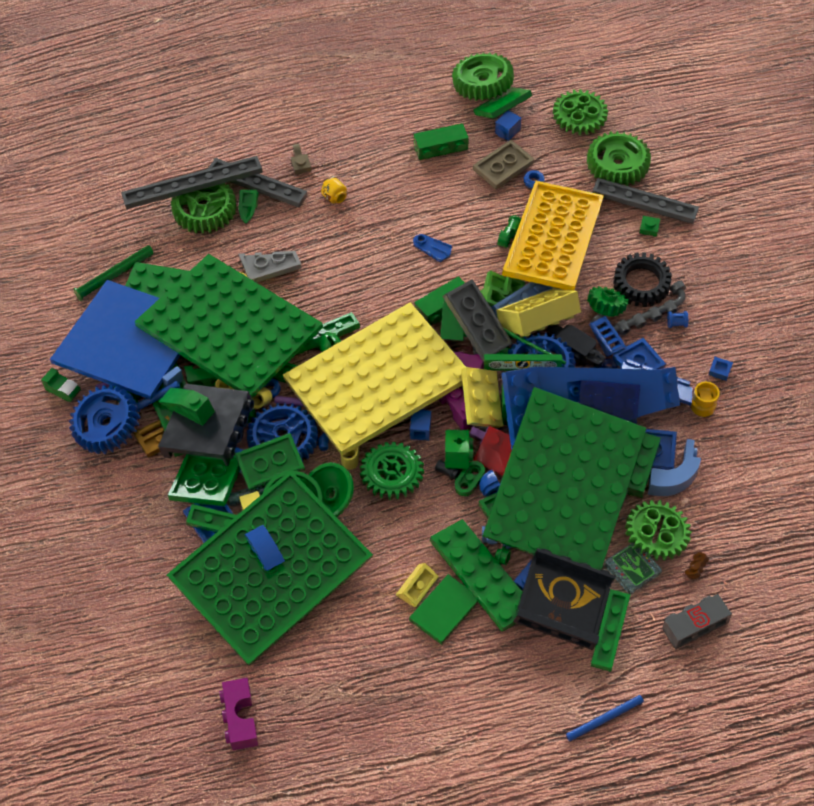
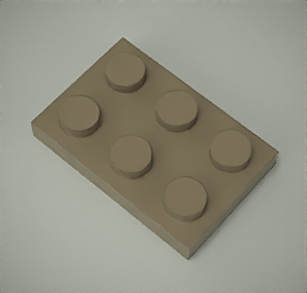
[473,140,535,190]

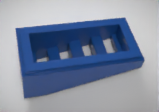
[589,316,626,357]

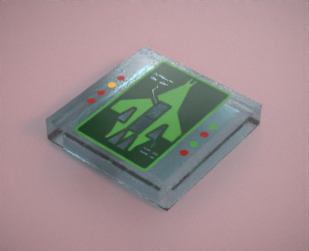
[604,542,662,594]

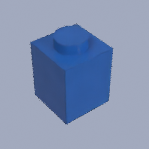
[495,110,522,141]
[410,409,431,441]

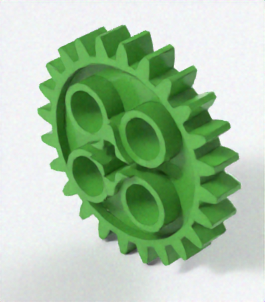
[553,89,608,135]
[625,500,692,561]

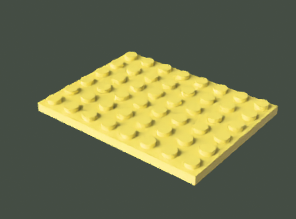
[283,302,466,456]

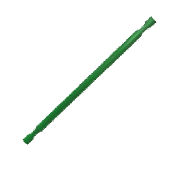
[504,328,566,365]

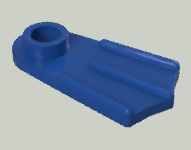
[413,234,452,262]

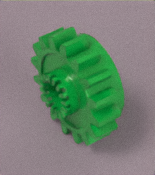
[587,286,628,317]

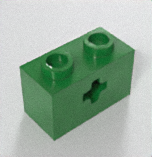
[445,430,473,469]

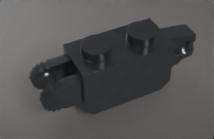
[547,325,605,368]

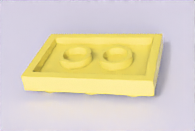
[461,367,503,428]

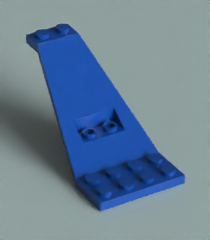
[501,367,680,450]

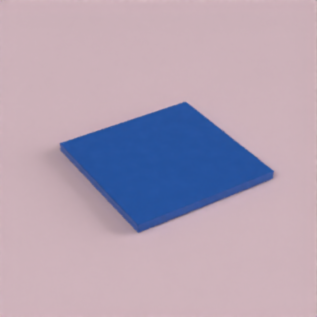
[50,280,180,400]

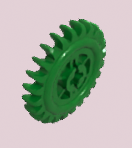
[359,441,424,500]

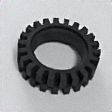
[613,252,672,307]

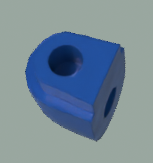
[479,470,500,497]

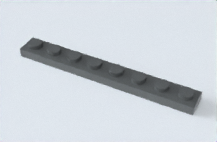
[121,156,263,210]

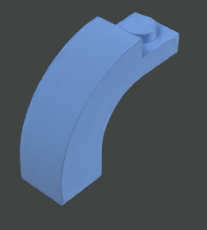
[648,439,701,496]

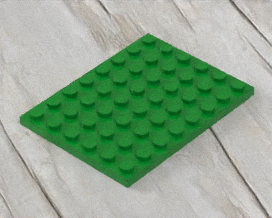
[135,254,323,398]
[482,387,646,570]
[167,470,373,666]

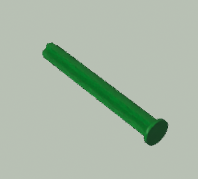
[73,245,154,301]

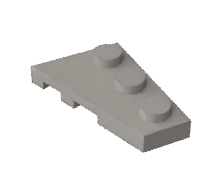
[239,251,302,283]

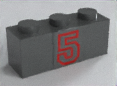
[662,594,732,649]

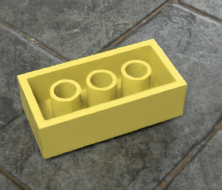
[496,288,581,337]

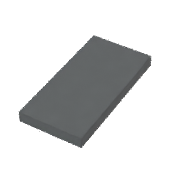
[442,279,512,361]

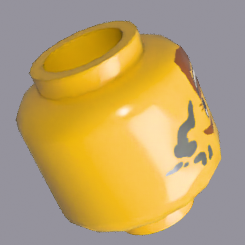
[321,178,347,204]

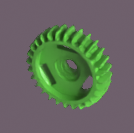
[452,52,514,101]
[587,131,651,186]
[171,183,236,234]

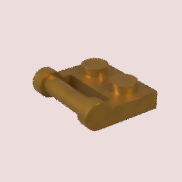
[132,415,170,458]

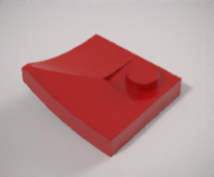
[473,426,512,476]

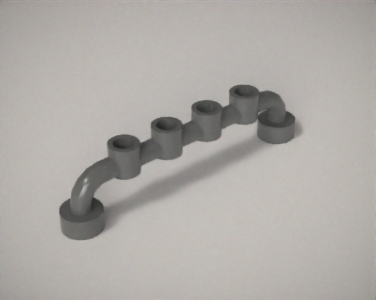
[590,280,686,336]

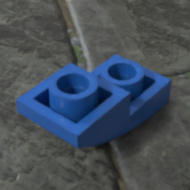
[244,525,285,571]

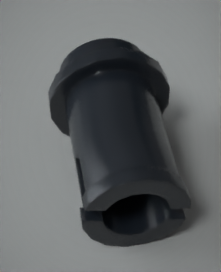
[435,459,461,480]

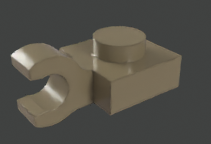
[290,143,312,175]

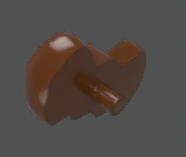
[685,552,709,579]

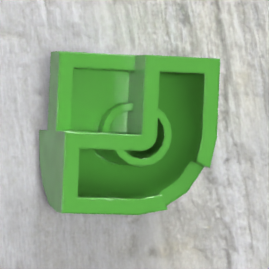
[480,271,525,307]

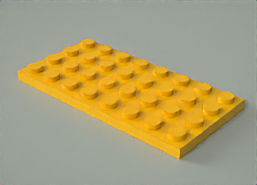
[502,181,604,291]

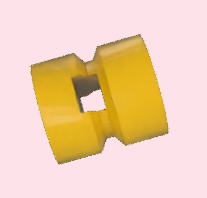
[691,381,720,417]

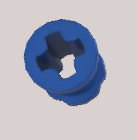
[667,311,689,328]

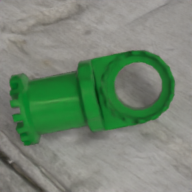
[497,215,521,248]

